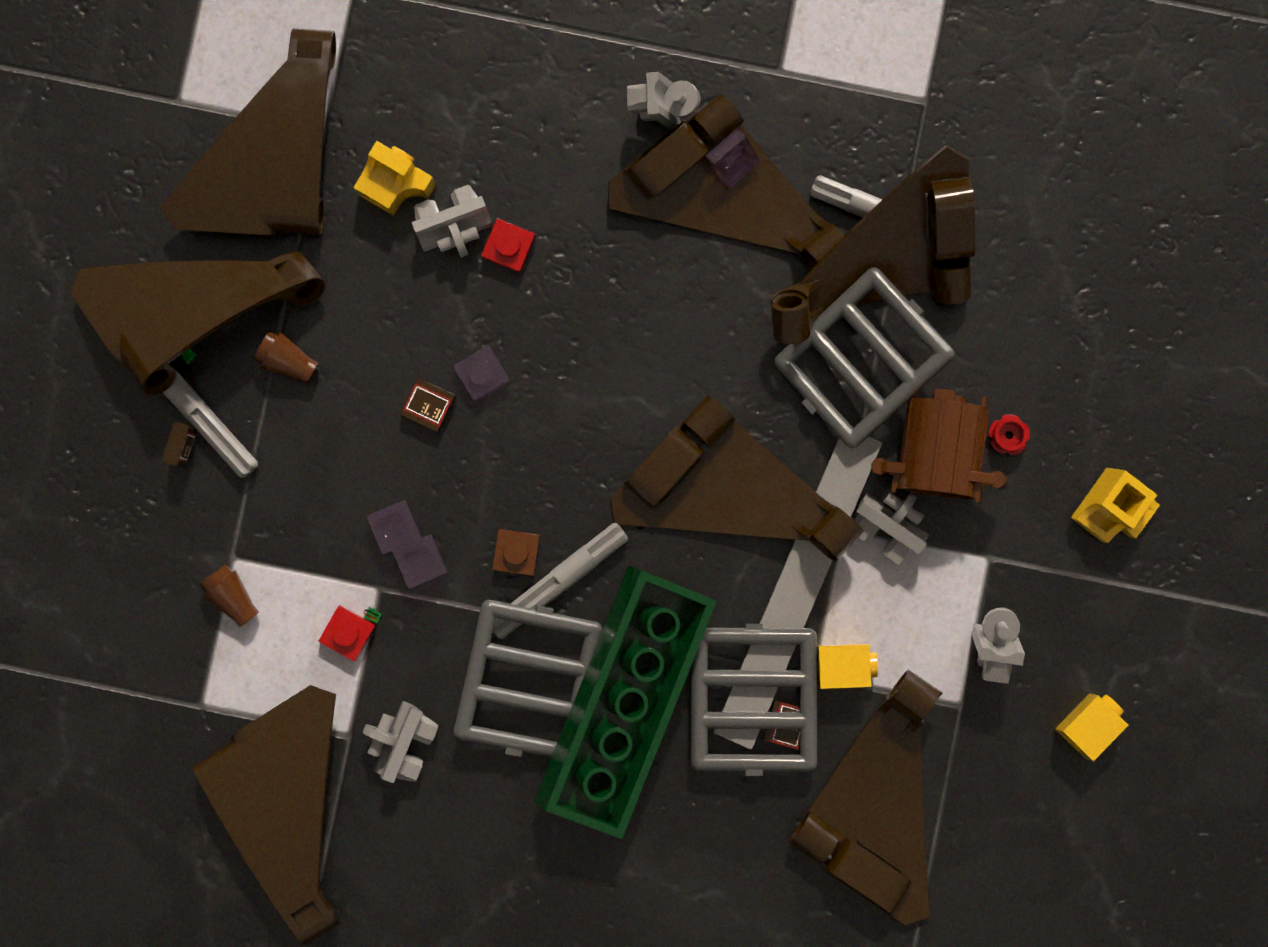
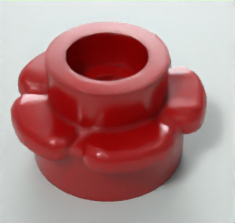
[989,414,1030,455]

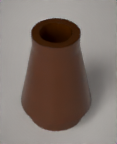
[253,330,318,384]
[199,564,259,628]

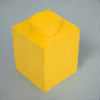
[817,644,878,689]
[1055,693,1129,762]

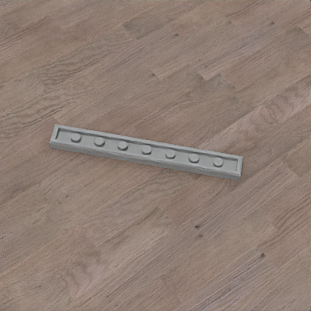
[713,437,882,750]

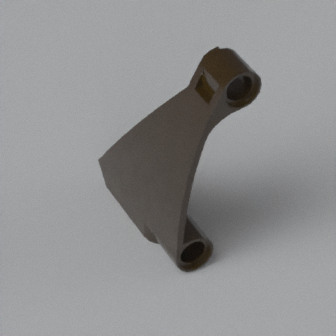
[160,28,336,235]
[608,94,845,270]
[770,145,975,344]
[70,251,326,395]
[611,395,864,563]
[789,669,943,925]
[193,685,340,946]

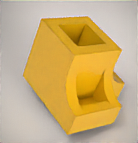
[353,141,436,216]
[1071,468,1160,543]

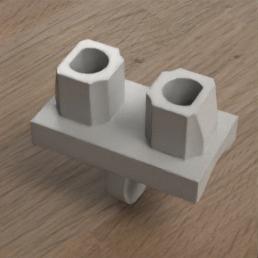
[627,72,701,130]
[411,185,493,258]
[855,491,929,566]
[972,608,1025,684]
[363,701,438,783]

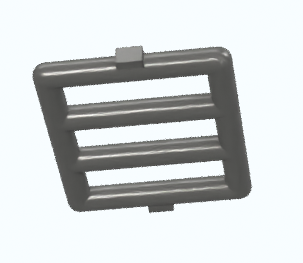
[774,268,954,448]
[453,600,603,758]
[691,624,817,776]

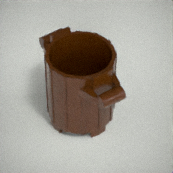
[871,388,1008,504]

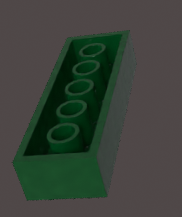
[534,566,717,839]

